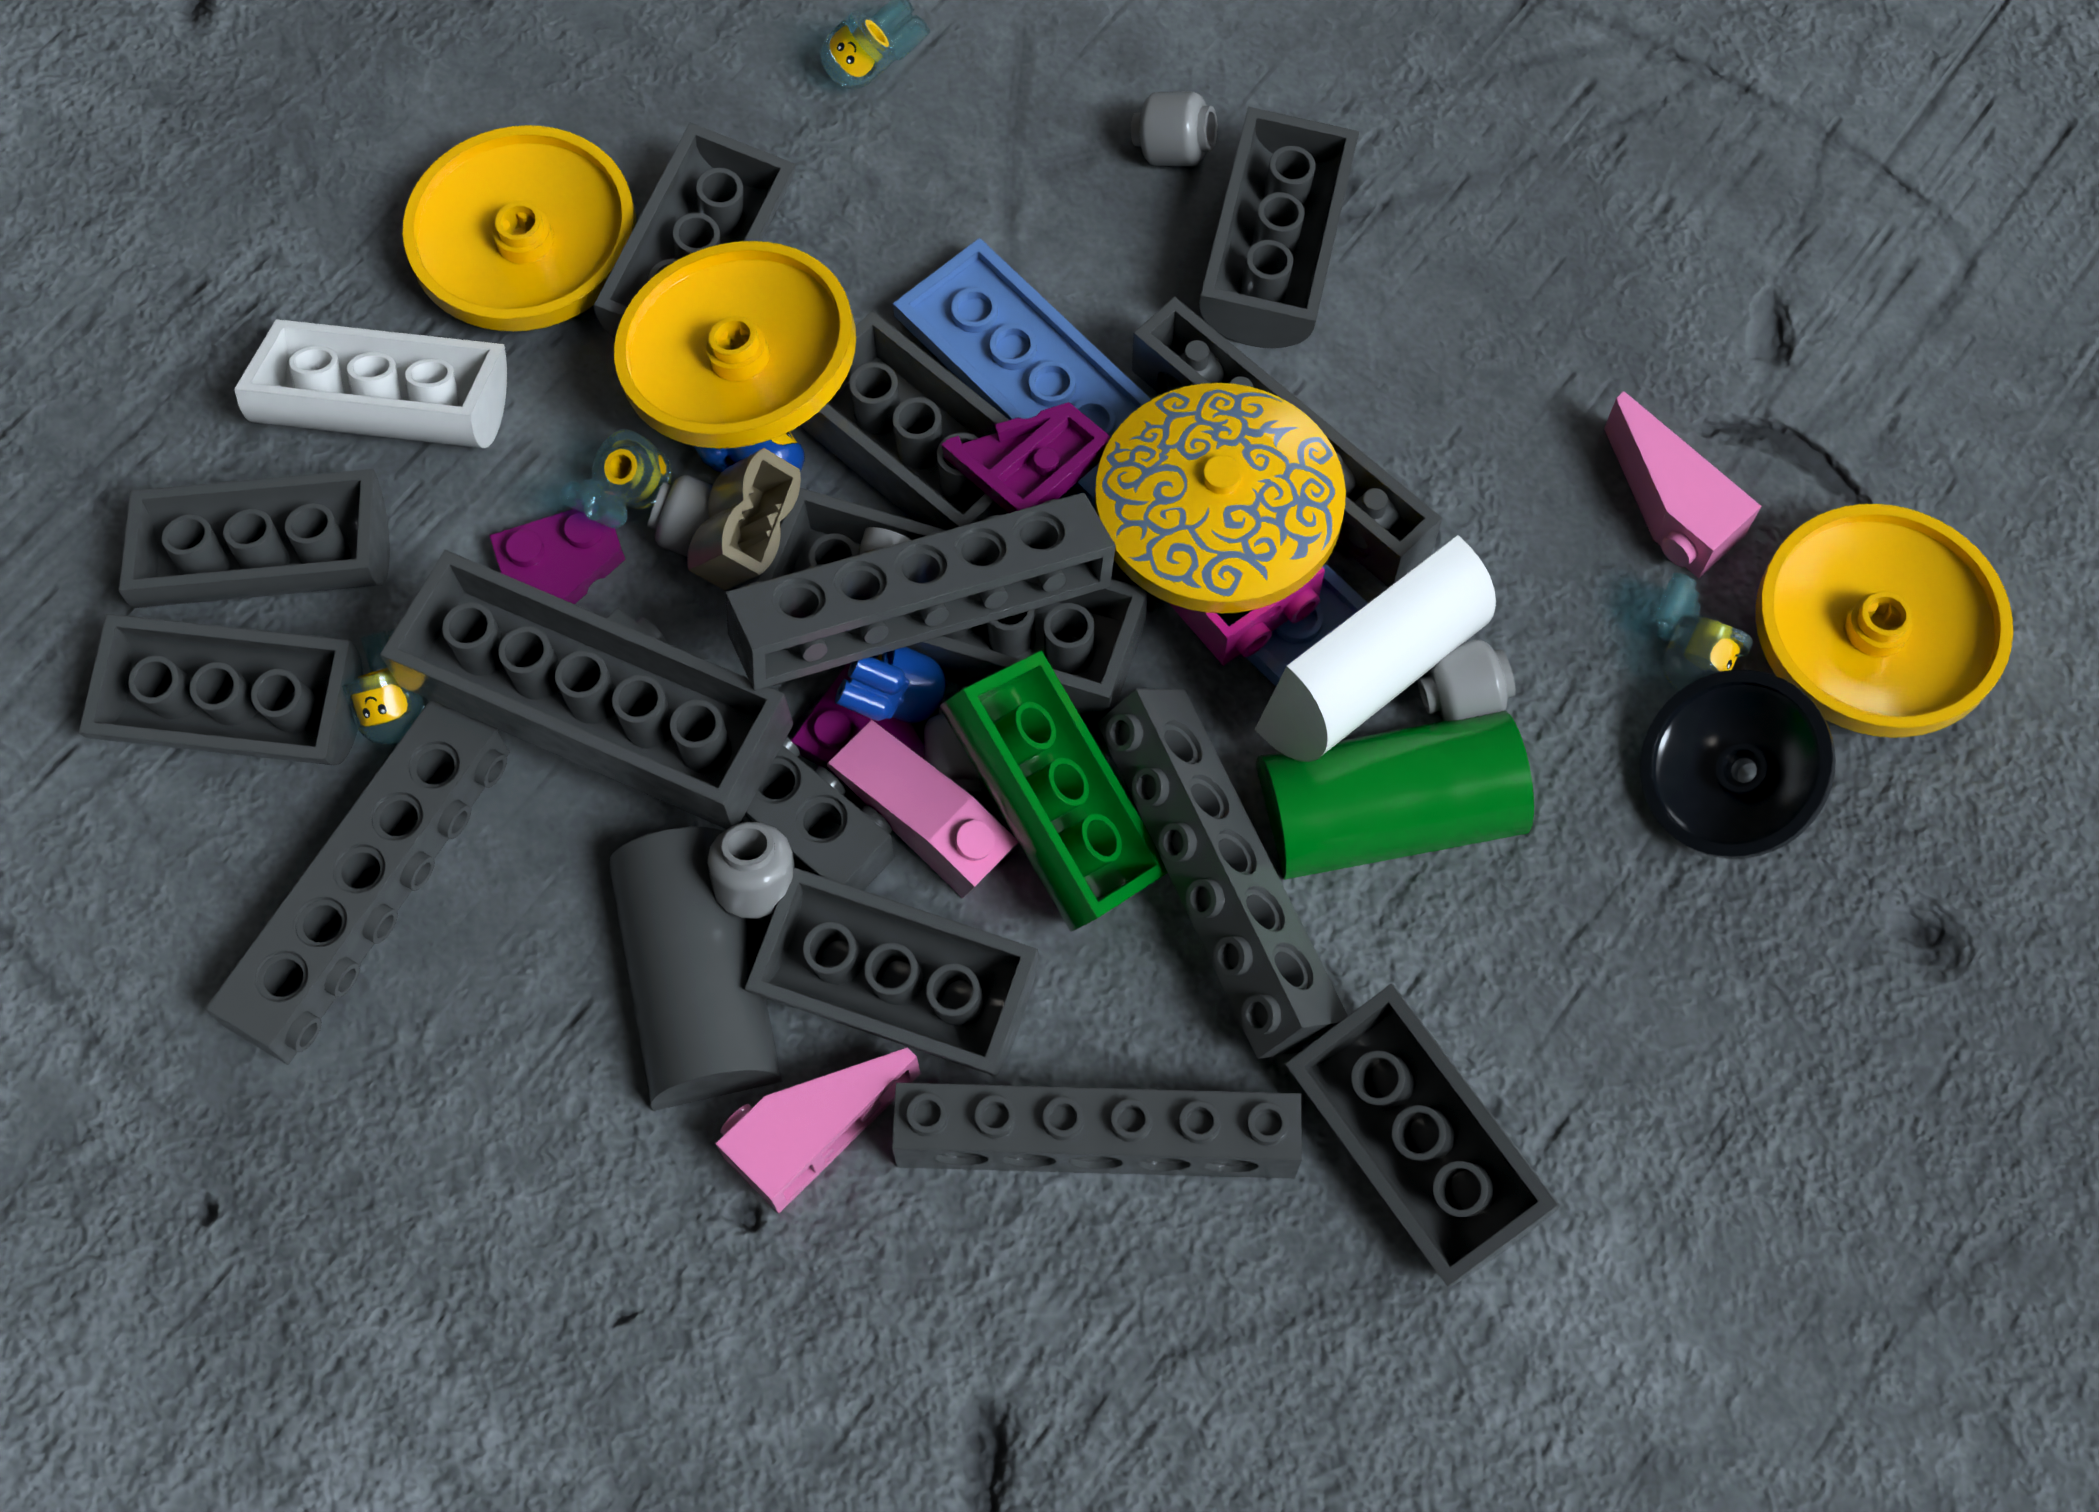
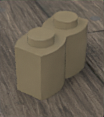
[688,448,801,590]

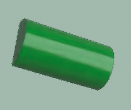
[939,650,1168,932]
[1256,711,1534,880]

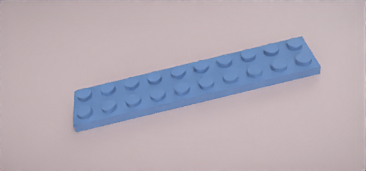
[893,238,1368,686]

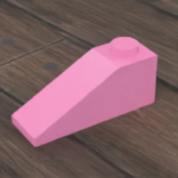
[1604,391,1761,579]
[826,720,1018,898]
[715,1047,921,1214]

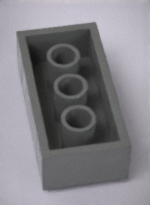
[800,311,1009,530]

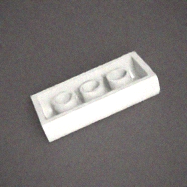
[234,319,507,448]
[1254,535,1496,762]

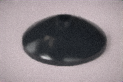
[1640,670,1836,859]

